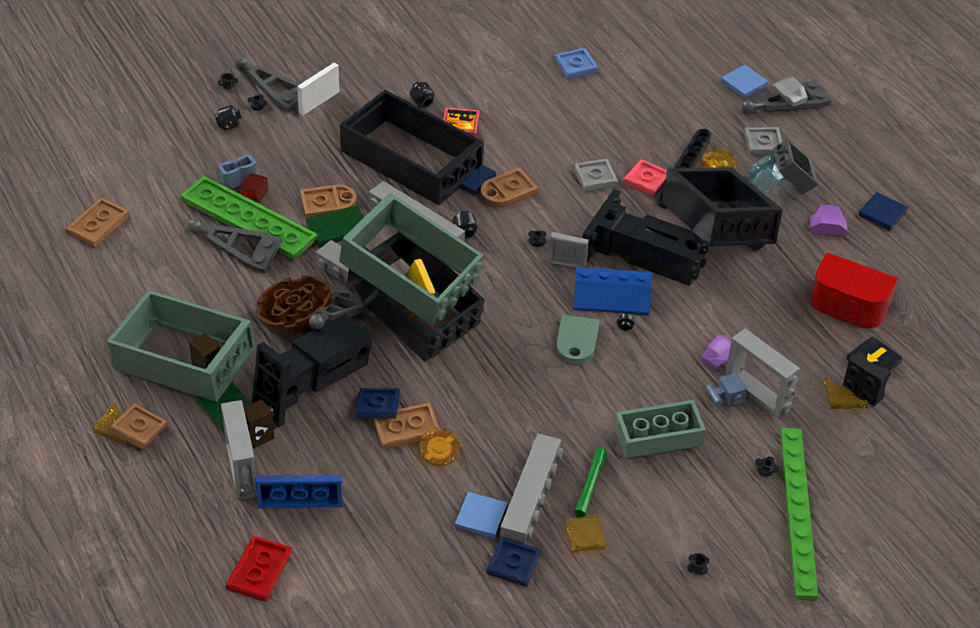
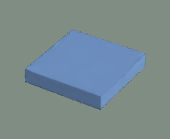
[555,48,598,79]
[721,65,768,99]
[455,492,508,539]

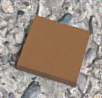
[110,403,168,450]

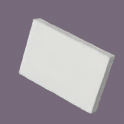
[297,63,340,115]

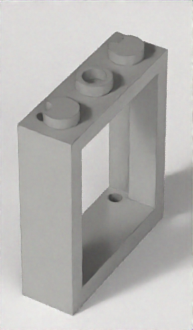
[725,328,800,418]
[221,400,257,500]

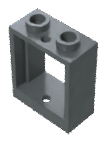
[773,139,818,194]

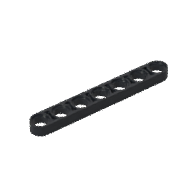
[657,129,711,209]

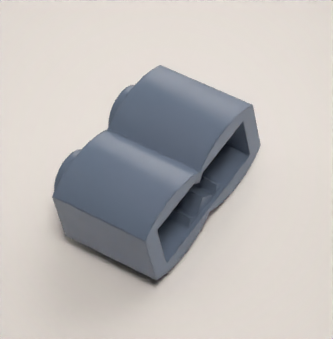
[218,155,258,190]

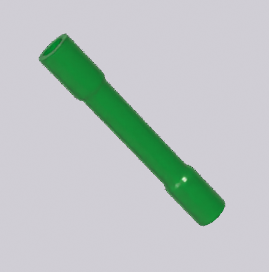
[574,448,608,518]

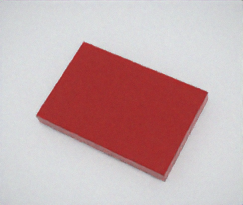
[226,535,293,602]

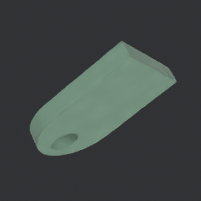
[556,314,600,364]

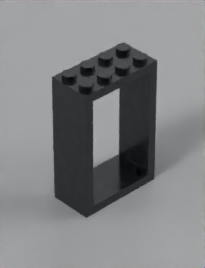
[662,167,783,247]
[346,232,485,362]

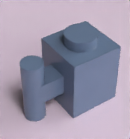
[705,372,747,407]

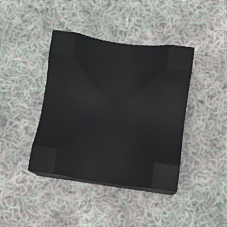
[842,351,891,406]

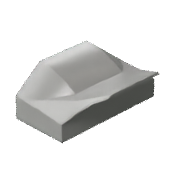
[773,77,808,107]

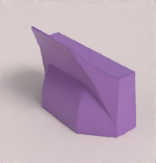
[810,205,847,236]
[701,335,731,371]

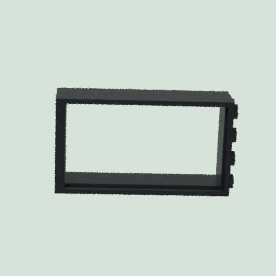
[340,90,484,205]

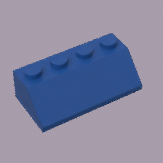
[573,267,652,315]
[255,474,343,508]

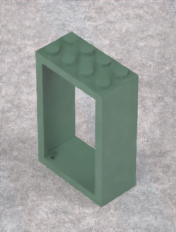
[339,193,484,326]
[107,290,256,402]

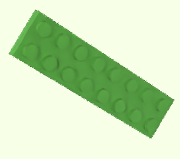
[180,176,317,260]

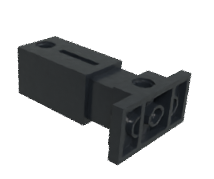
[582,189,709,286]
[252,314,372,427]

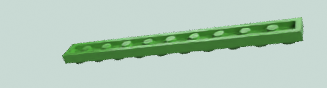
[780,428,818,601]

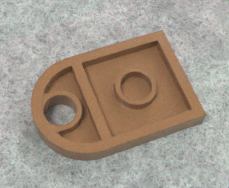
[481,167,539,207]
[300,185,357,219]

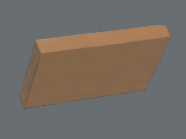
[65,197,130,247]
[372,403,441,449]

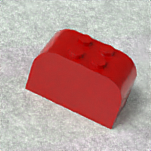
[810,252,899,328]

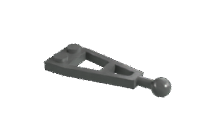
[235,56,300,113]
[741,80,832,114]
[188,219,283,273]
[309,290,369,330]

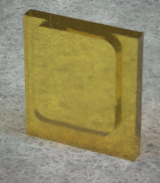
[565,516,606,552]

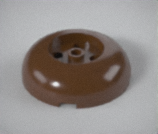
[256,275,332,335]

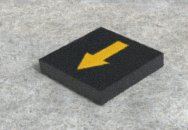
[846,336,902,371]

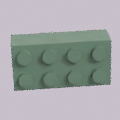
[614,400,706,459]

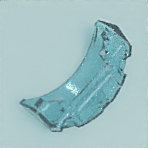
[744,155,788,194]

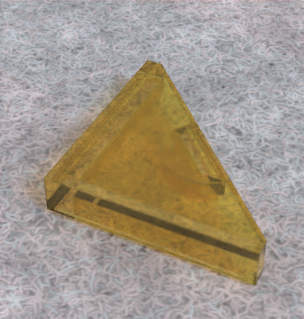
[824,377,868,409]
[93,403,127,445]

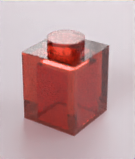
[241,173,268,204]

